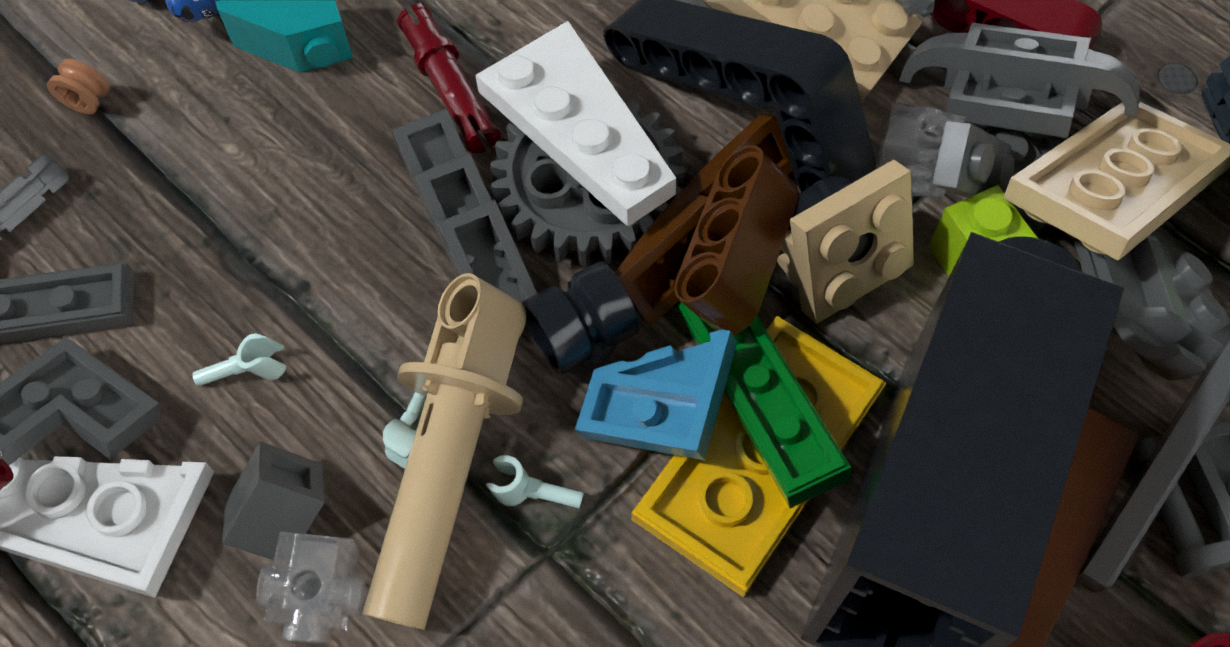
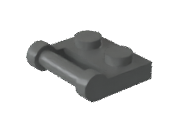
[1129,420,1230,579]

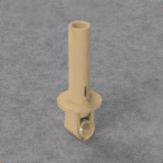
[362,273,526,630]

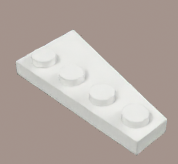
[475,21,676,227]
[0,456,214,598]

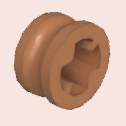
[47,59,110,114]

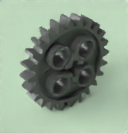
[490,92,685,266]

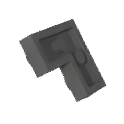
[0,337,162,465]

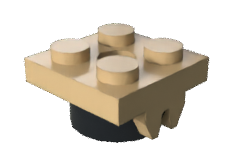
[777,159,914,324]

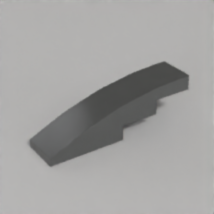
[392,108,537,302]

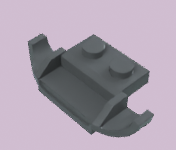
[899,23,1140,138]
[1074,232,1230,381]

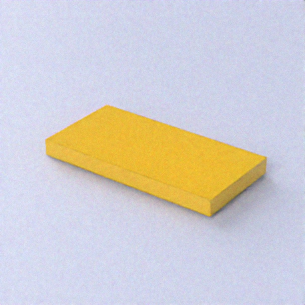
[631,316,886,597]

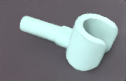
[192,333,286,386]
[383,392,426,469]
[486,455,584,509]

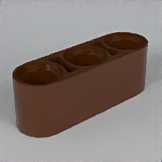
[674,145,799,335]

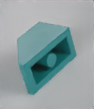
[215,0,353,73]

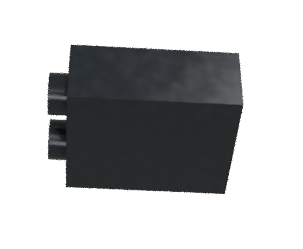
[800,232,1124,647]

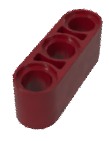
[931,0,1103,49]

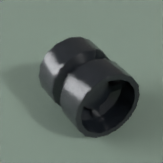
[521,261,640,375]

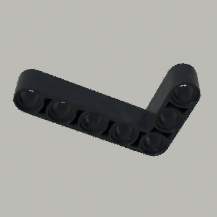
[603,0,876,193]

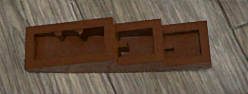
[615,113,793,326]
[1007,408,1140,647]

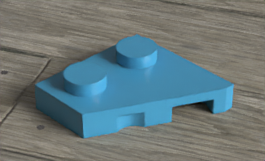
[575,330,737,460]

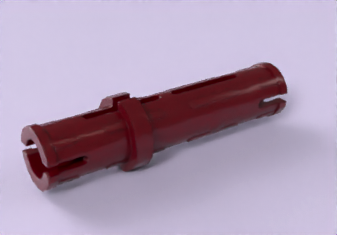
[397,3,501,153]

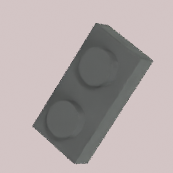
[932,121,1014,198]

